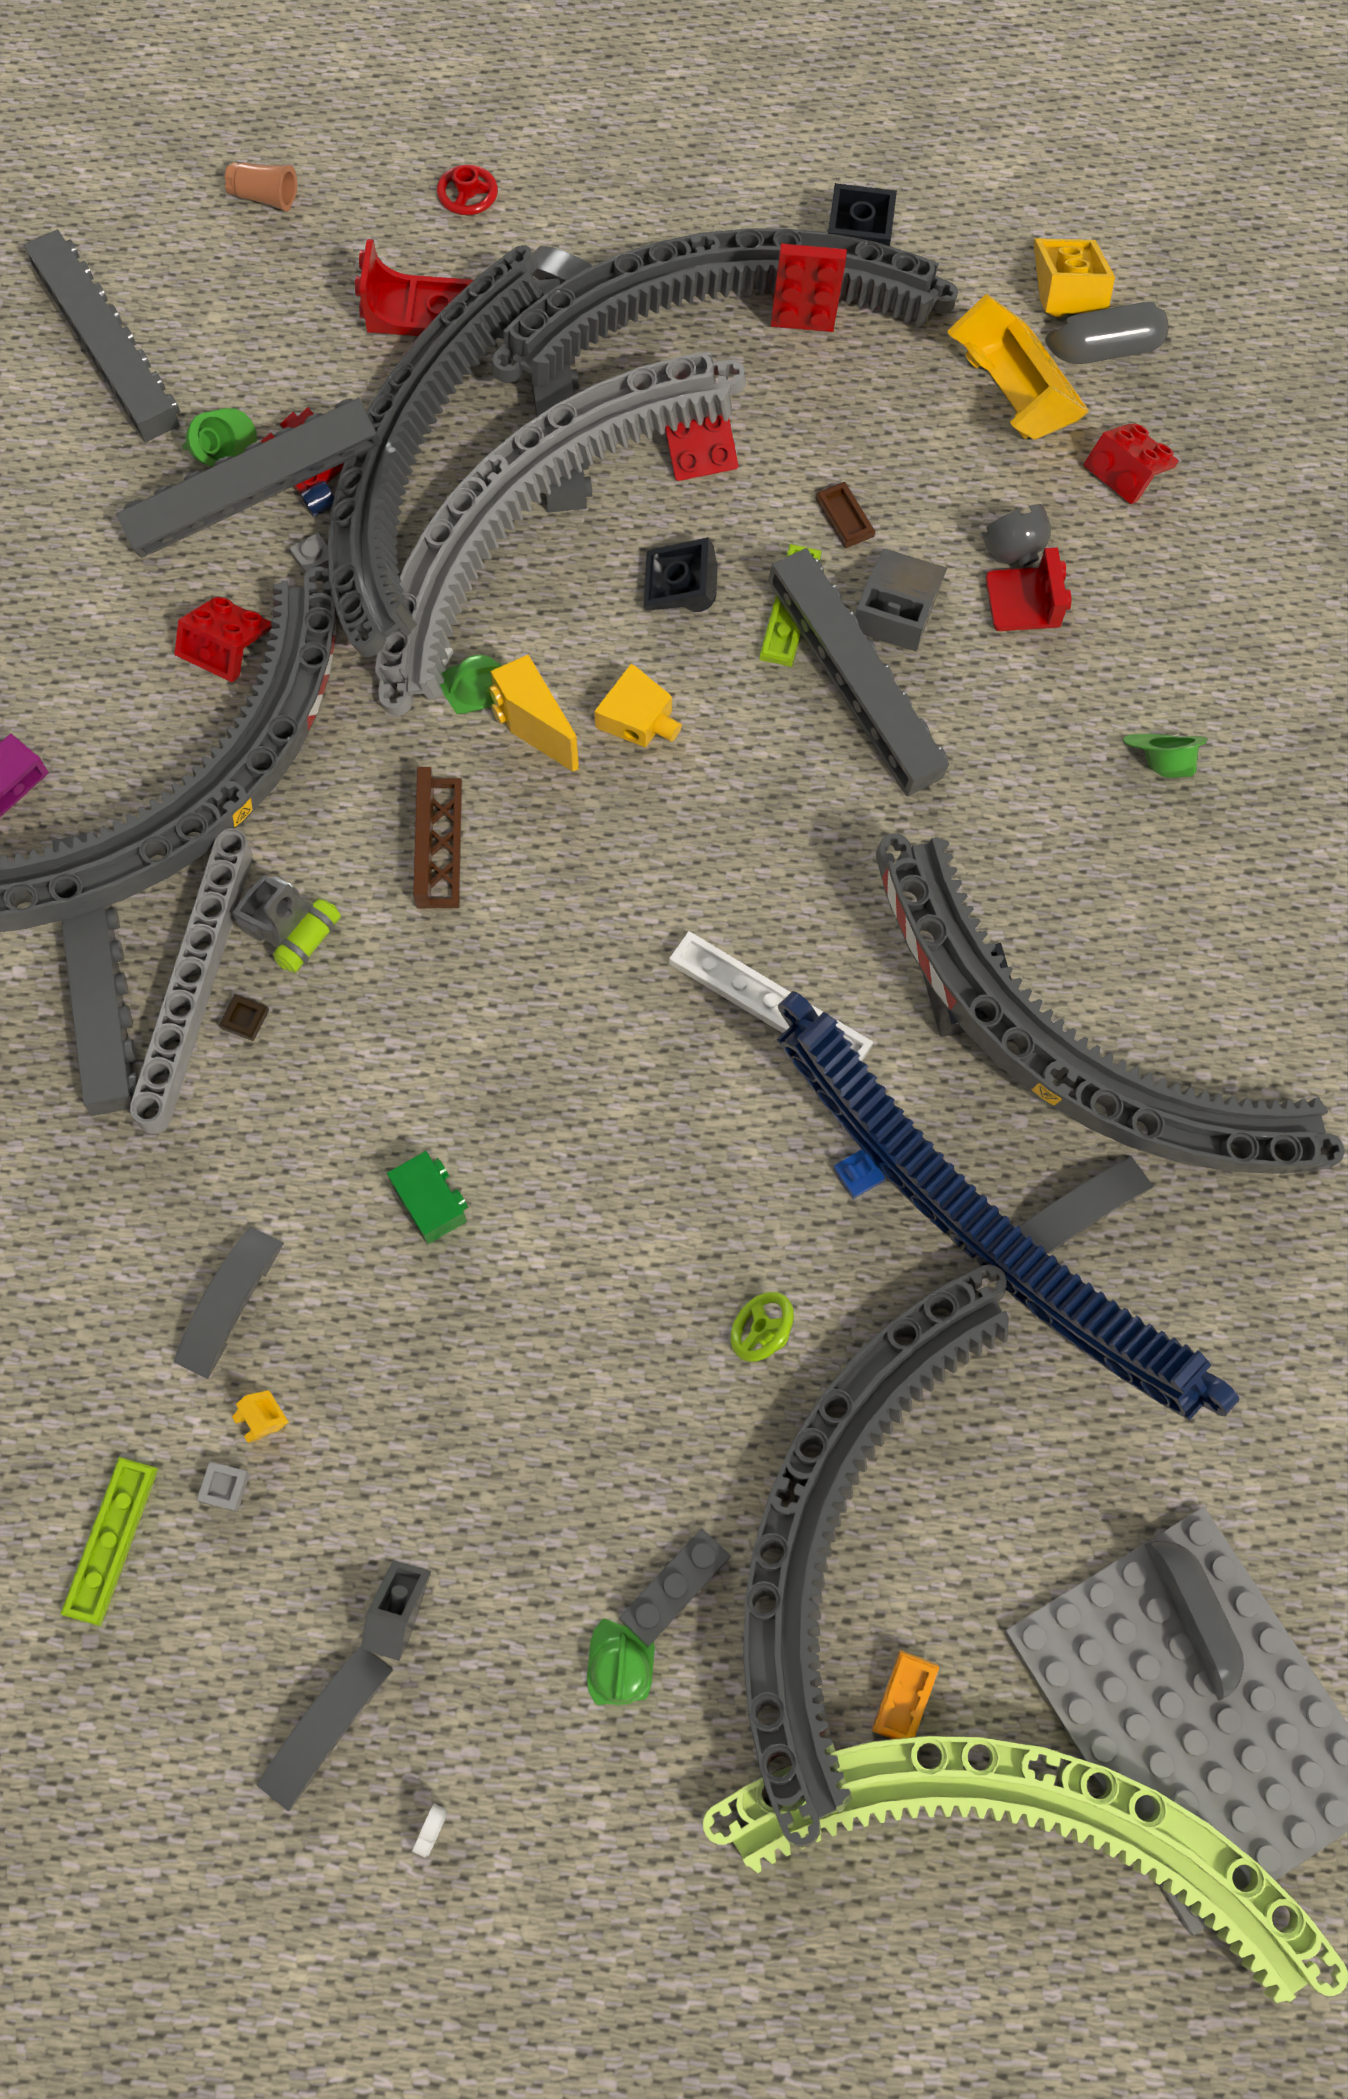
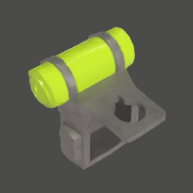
[232,875,341,973]

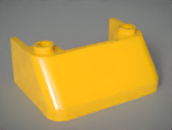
[947,294,1089,440]

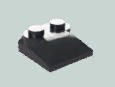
[643,537,718,612]

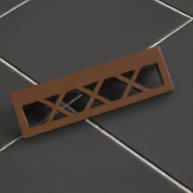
[413,767,462,909]

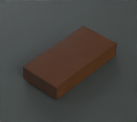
[815,482,875,549]

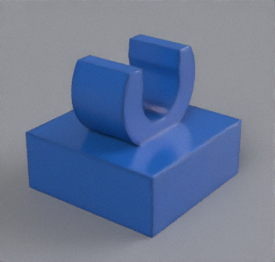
[833,1149,886,1199]

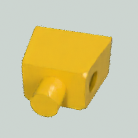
[594,664,682,747]

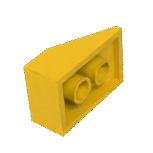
[1034,238,1115,317]
[489,654,579,772]

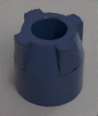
[301,481,334,517]

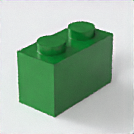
[386,1151,468,1245]

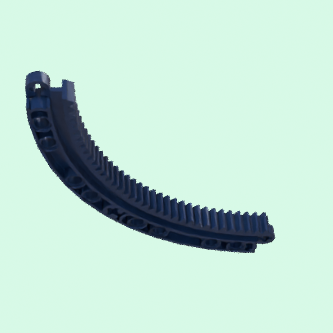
[777,991,1240,1421]

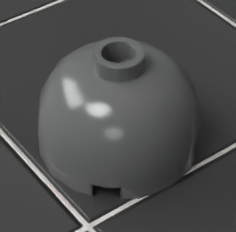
[981,504,1051,567]

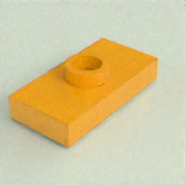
[872,1650,939,1739]

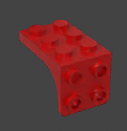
[355,239,473,336]
[771,243,847,332]

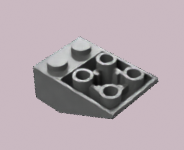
[855,548,947,652]

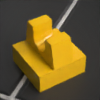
[232,1390,289,1443]

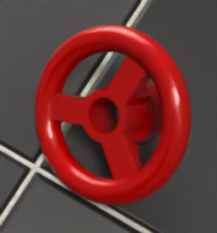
[437,164,498,216]

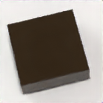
[219,994,269,1042]

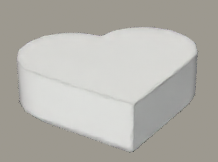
[412,1803,448,1858]

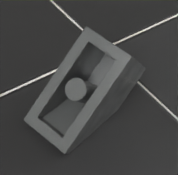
[361,1560,431,1661]

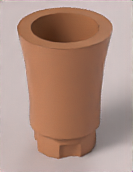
[225,162,297,212]

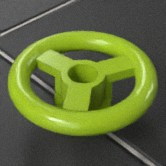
[730,1292,794,1362]

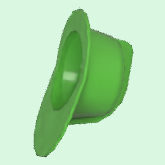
[182,408,258,467]
[440,655,502,714]
[1123,734,1208,778]
[587,1618,655,1705]

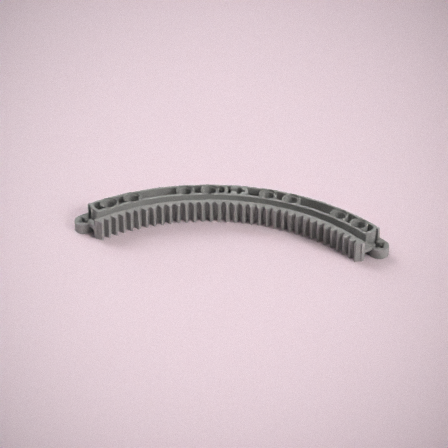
[375,351,746,716]

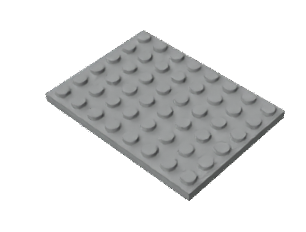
[1004,1506,1348,1936]

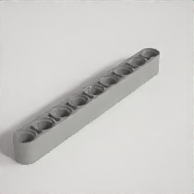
[130,828,253,1134]

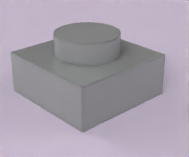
[289,533,329,573]
[197,1462,250,1512]

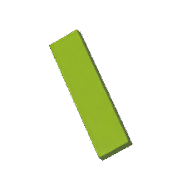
[759,544,822,667]
[60,1457,158,1627]

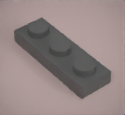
[619,1528,731,1648]

